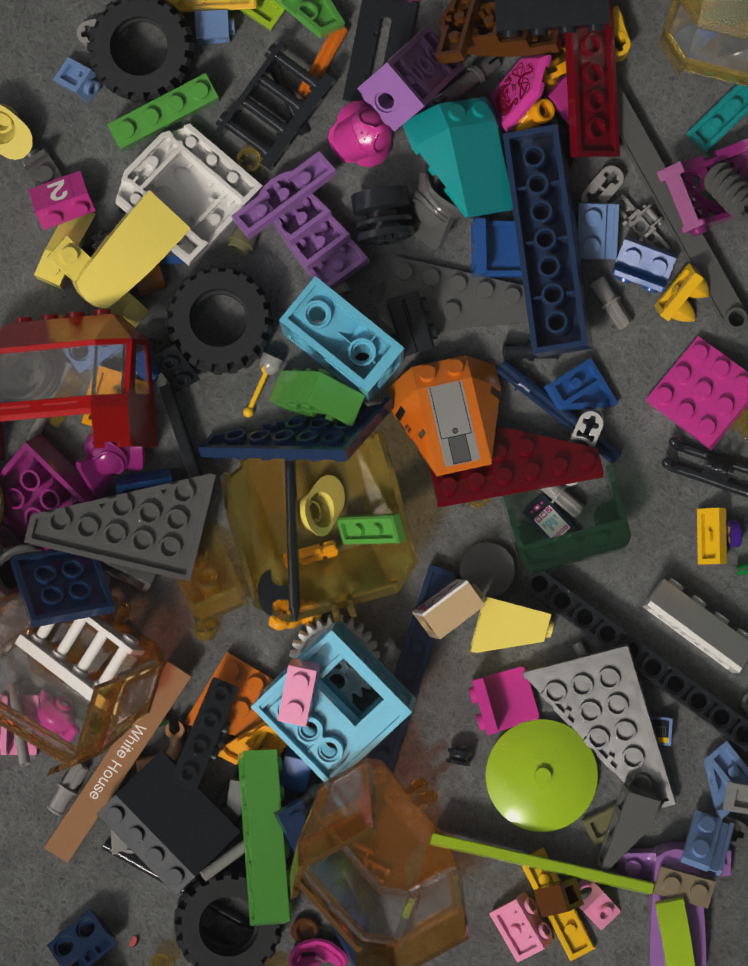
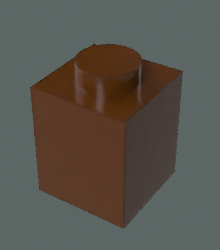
[534,877,584,917]

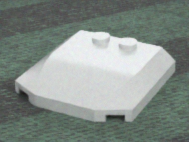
[116,123,263,266]

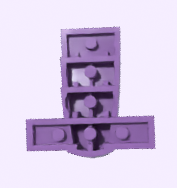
[231,151,369,290]
[617,841,731,966]

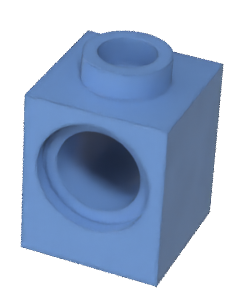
[195,10,235,45]

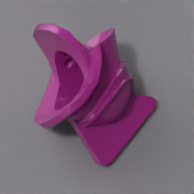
[76,432,145,498]

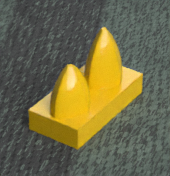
[654,263,709,322]

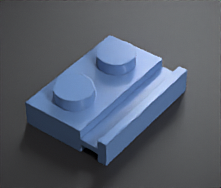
[577,202,619,260]
[680,810,734,876]

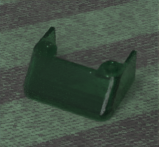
[502,465,631,573]

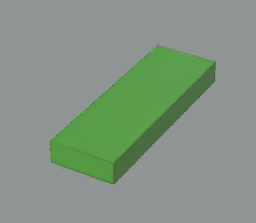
[337,513,406,544]

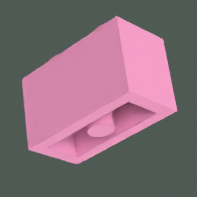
[278,658,321,727]

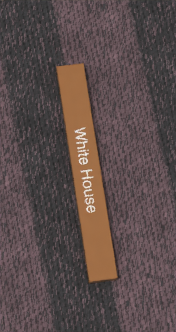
[44,660,191,863]

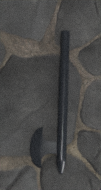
[258,459,300,622]
[102,839,254,945]

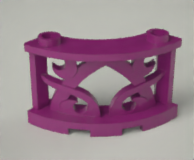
[656,138,748,237]

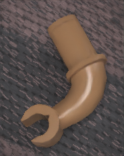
[136,719,184,772]

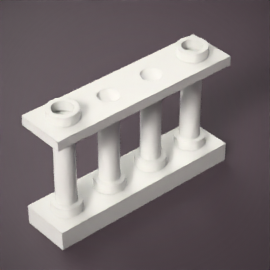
[15,616,145,707]

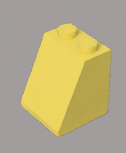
[469,596,555,653]

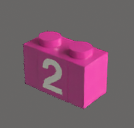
[28,171,95,230]

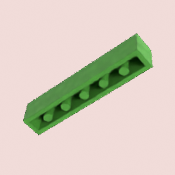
[238,749,293,926]

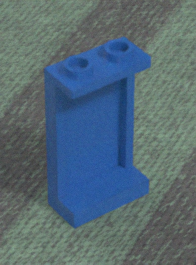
[471,218,579,278]

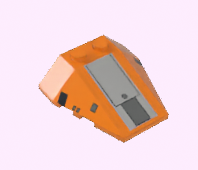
[387,355,501,476]

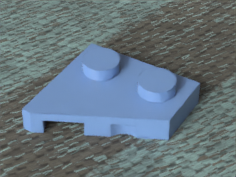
[703,741,748,819]

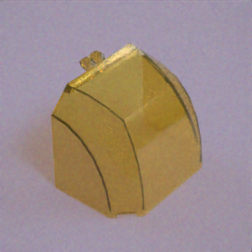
[220,431,419,623]

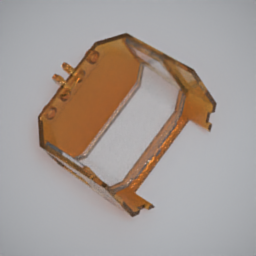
[0,592,165,776]
[290,758,470,966]

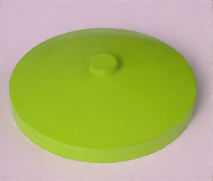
[485,719,598,832]

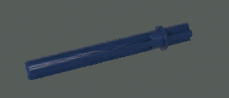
[496,360,621,464]

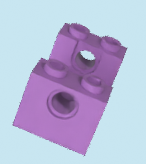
[357,25,464,132]

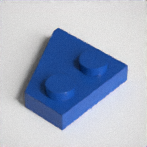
[544,358,618,411]

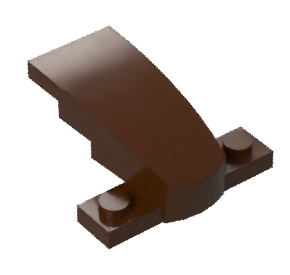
[435,0,564,64]

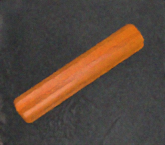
[298,26,348,98]

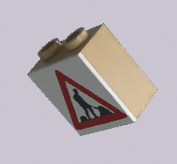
[412,579,485,639]

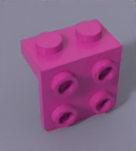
[468,667,539,735]

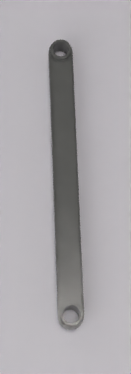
[617,81,748,333]

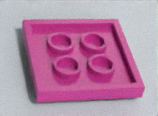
[645,336,748,450]

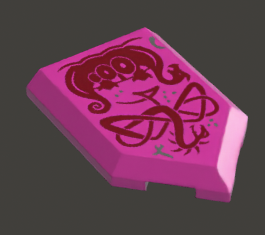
[490,55,552,132]

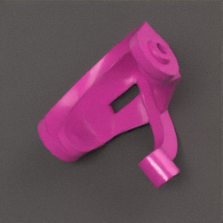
[289,938,349,966]

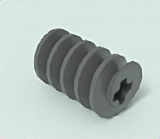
[704,162,748,221]

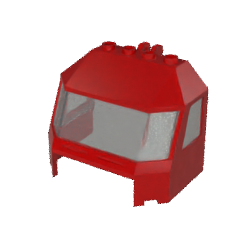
[0,309,158,460]

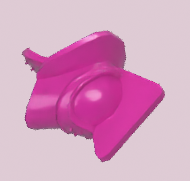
[328,100,393,168]

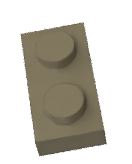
[653,864,716,909]

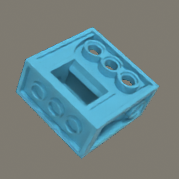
[279,276,405,403]
[251,619,417,789]

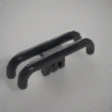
[661,436,748,498]

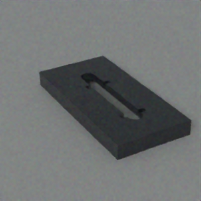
[343,0,418,102]

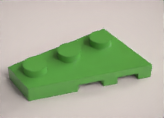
[275,0,345,38]

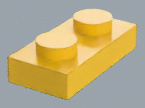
[697,508,727,565]

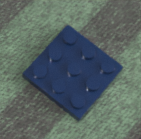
[10,549,115,628]

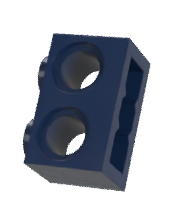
[47,909,118,966]

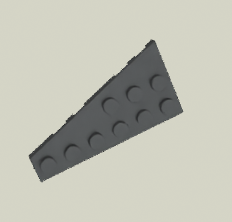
[377,256,528,335]

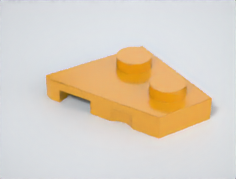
[217,721,287,765]

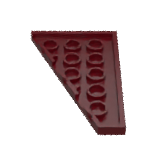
[428,426,604,508]

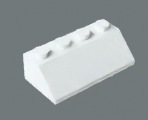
[642,578,748,673]

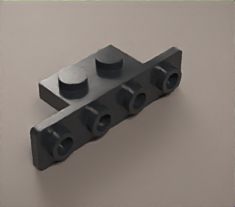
[170,677,238,792]

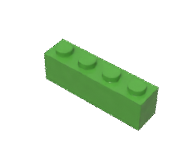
[107,73,219,152]

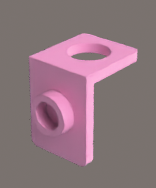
[578,880,621,930]

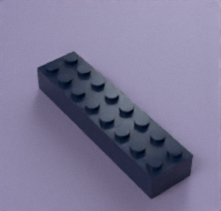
[503,124,594,357]

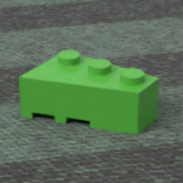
[268,368,365,426]

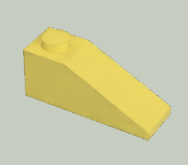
[34,212,96,290]

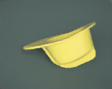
[0,104,33,160]
[297,475,345,537]

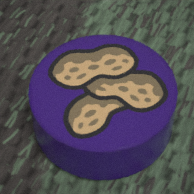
[726,519,742,548]

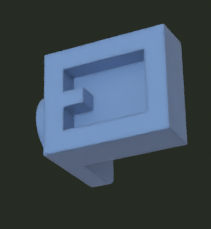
[53,57,102,103]

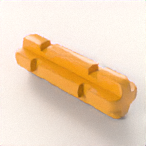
[283,540,338,569]

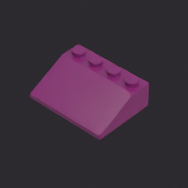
[0,433,105,550]

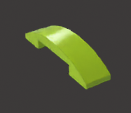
[655,896,695,966]

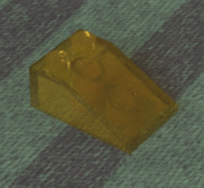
[177,522,249,626]

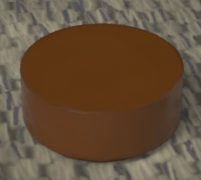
[291,916,319,944]

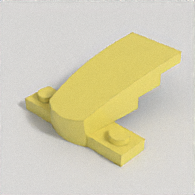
[47,190,191,328]

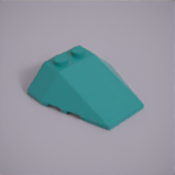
[402,97,513,218]

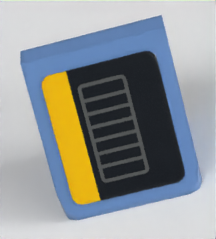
[651,716,673,746]

